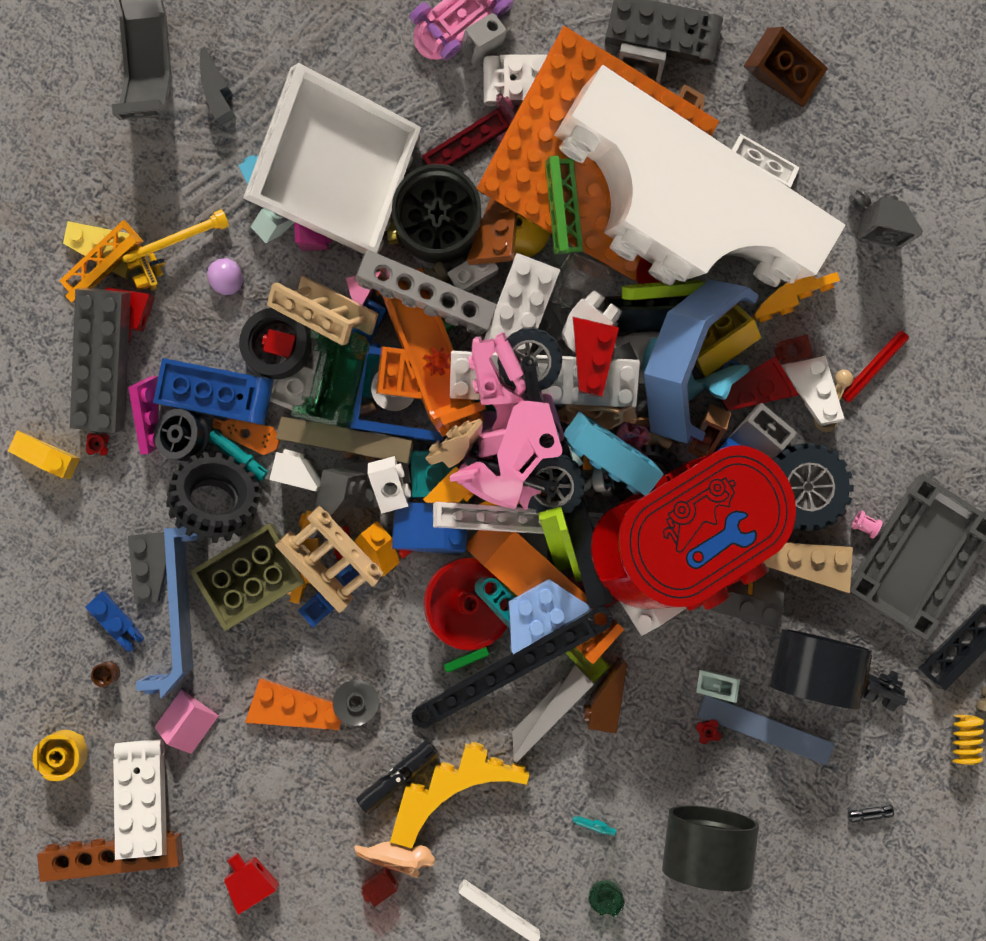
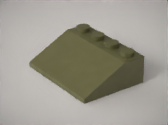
[190,523,305,631]

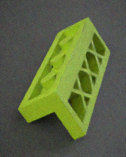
[538,507,582,582]

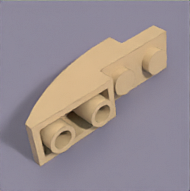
[425,419,483,468]

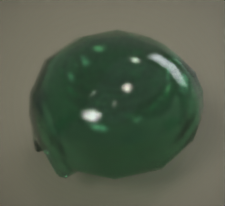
[588,880,625,917]

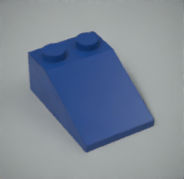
[392,503,467,555]

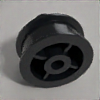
[154,409,210,462]

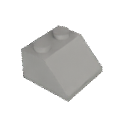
[618,42,666,84]

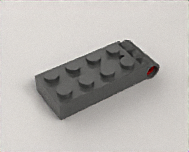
[605,0,723,65]

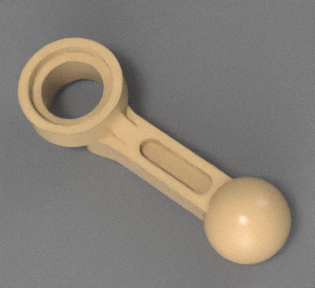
[814,370,853,432]

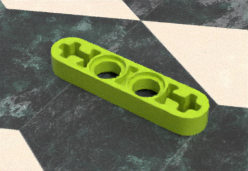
[622,280,706,300]

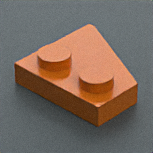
[376,346,422,399]

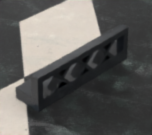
[918,604,986,691]

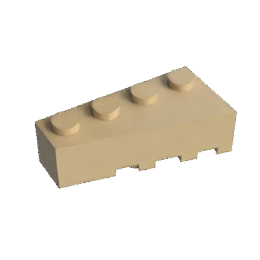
[764,542,853,594]

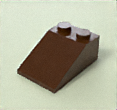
[743,27,828,107]
[582,657,628,734]

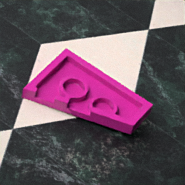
[128,376,158,454]

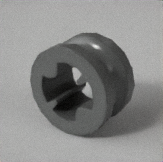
[849,189,872,212]

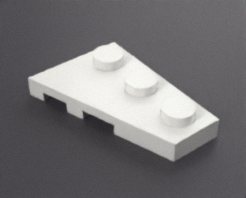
[781,356,844,426]

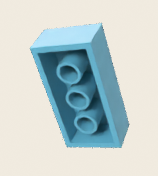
[563,411,663,496]

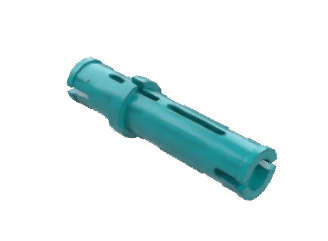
[209,429,269,483]

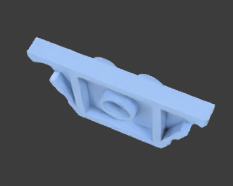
[508,579,591,654]

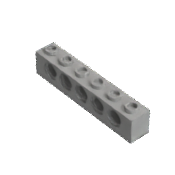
[354,249,497,335]

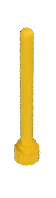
[122,209,229,263]

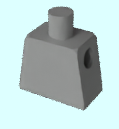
[461,13,513,66]

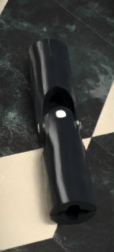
[356,739,440,815]

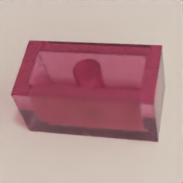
[616,421,650,447]

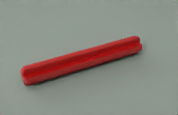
[841,330,909,403]

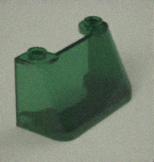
[291,329,370,428]

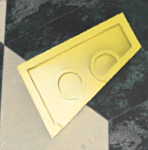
[63,221,130,280]

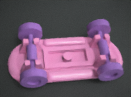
[409,0,514,61]

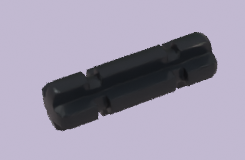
[848,804,894,823]

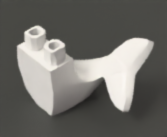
[562,290,660,367]

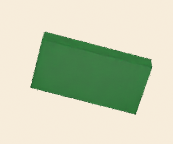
[444,646,489,673]

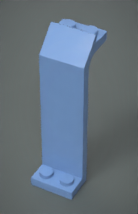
[136,527,199,699]

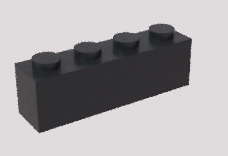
[603,295,689,333]

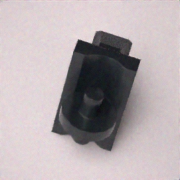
[863,671,908,712]

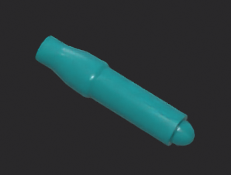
[572,816,616,836]

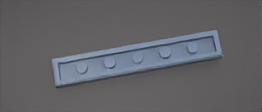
[697,695,835,765]

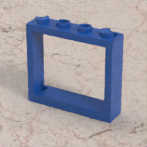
[349,342,442,442]

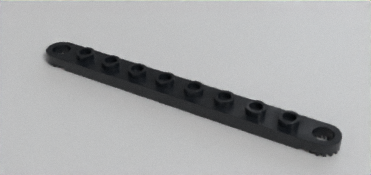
[411,606,613,729]

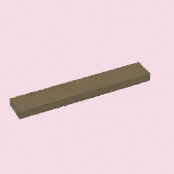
[276,416,414,464]

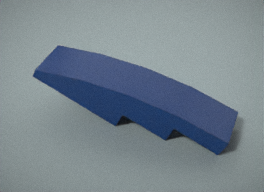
[297,564,359,628]

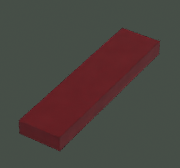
[422,108,509,166]

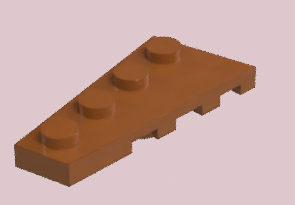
[467,198,518,265]

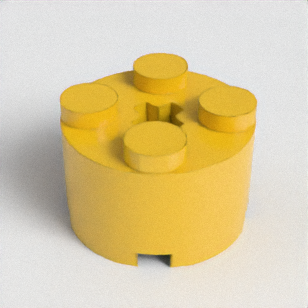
[32,730,88,781]

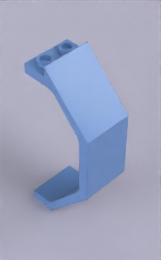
[644,279,759,444]

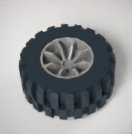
[772,443,854,531]

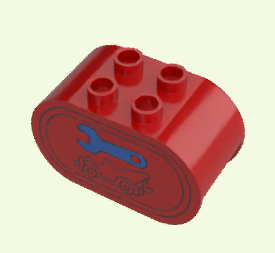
[591,445,796,611]

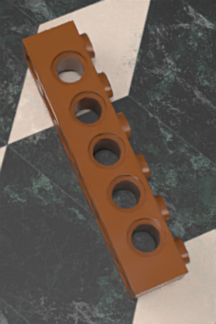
[37,831,184,882]

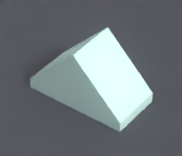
[696,670,740,703]

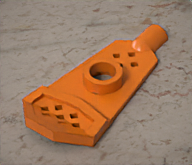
[212,418,280,455]

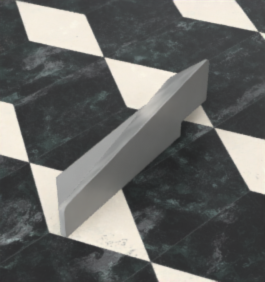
[513,665,594,763]

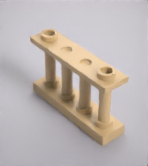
[267,275,378,345]
[275,505,384,613]

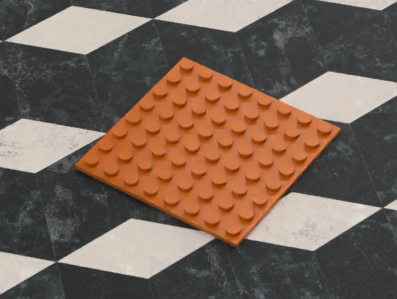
[476,26,719,281]

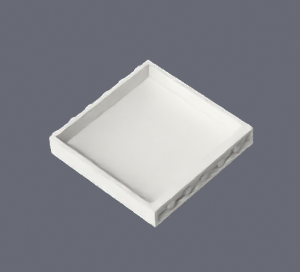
[243,63,421,254]

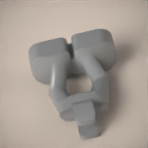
[584,467,616,497]

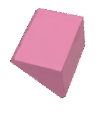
[155,690,219,754]

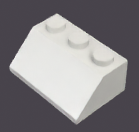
[731,134,799,188]
[269,449,321,491]

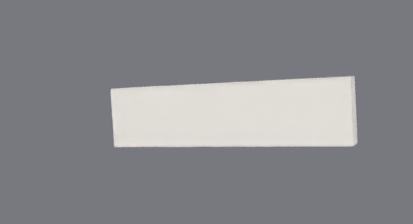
[459,880,540,941]

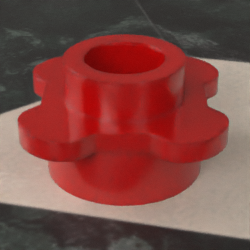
[86,432,110,456]
[696,719,721,744]

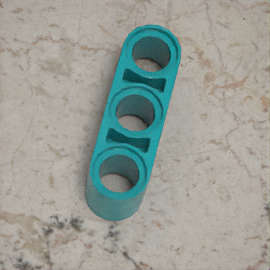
[475,577,514,628]

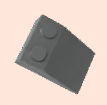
[309,467,367,539]

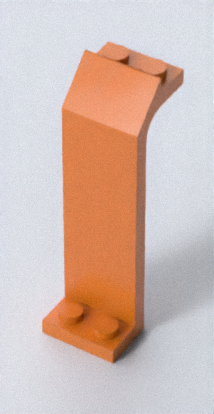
[375,267,486,437]
[466,530,624,664]

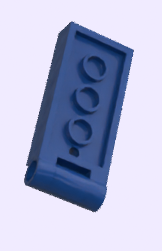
[153,358,274,425]

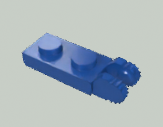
[85,591,145,652]

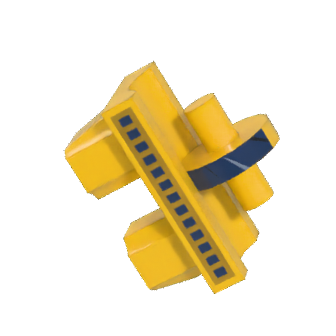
[125,246,166,291]

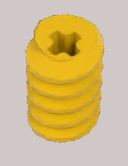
[952,715,984,765]

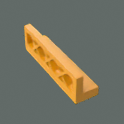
[59,220,144,303]

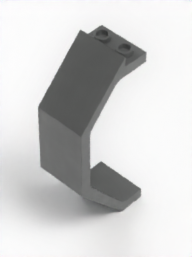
[112,0,172,120]

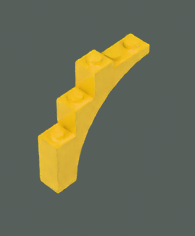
[390,742,529,848]

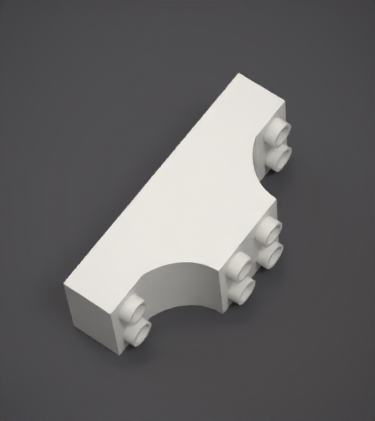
[554,65,846,287]

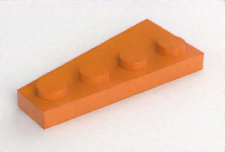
[245,678,342,730]

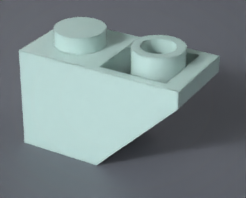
[251,208,294,243]

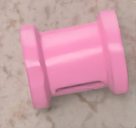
[851,511,883,539]

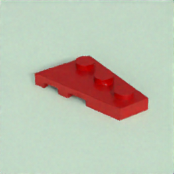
[572,317,619,397]
[720,356,799,411]

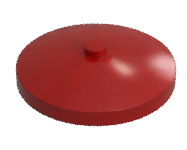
[423,557,507,650]

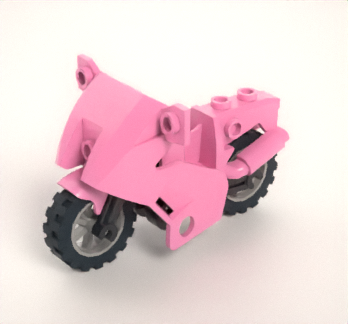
[450,328,585,514]

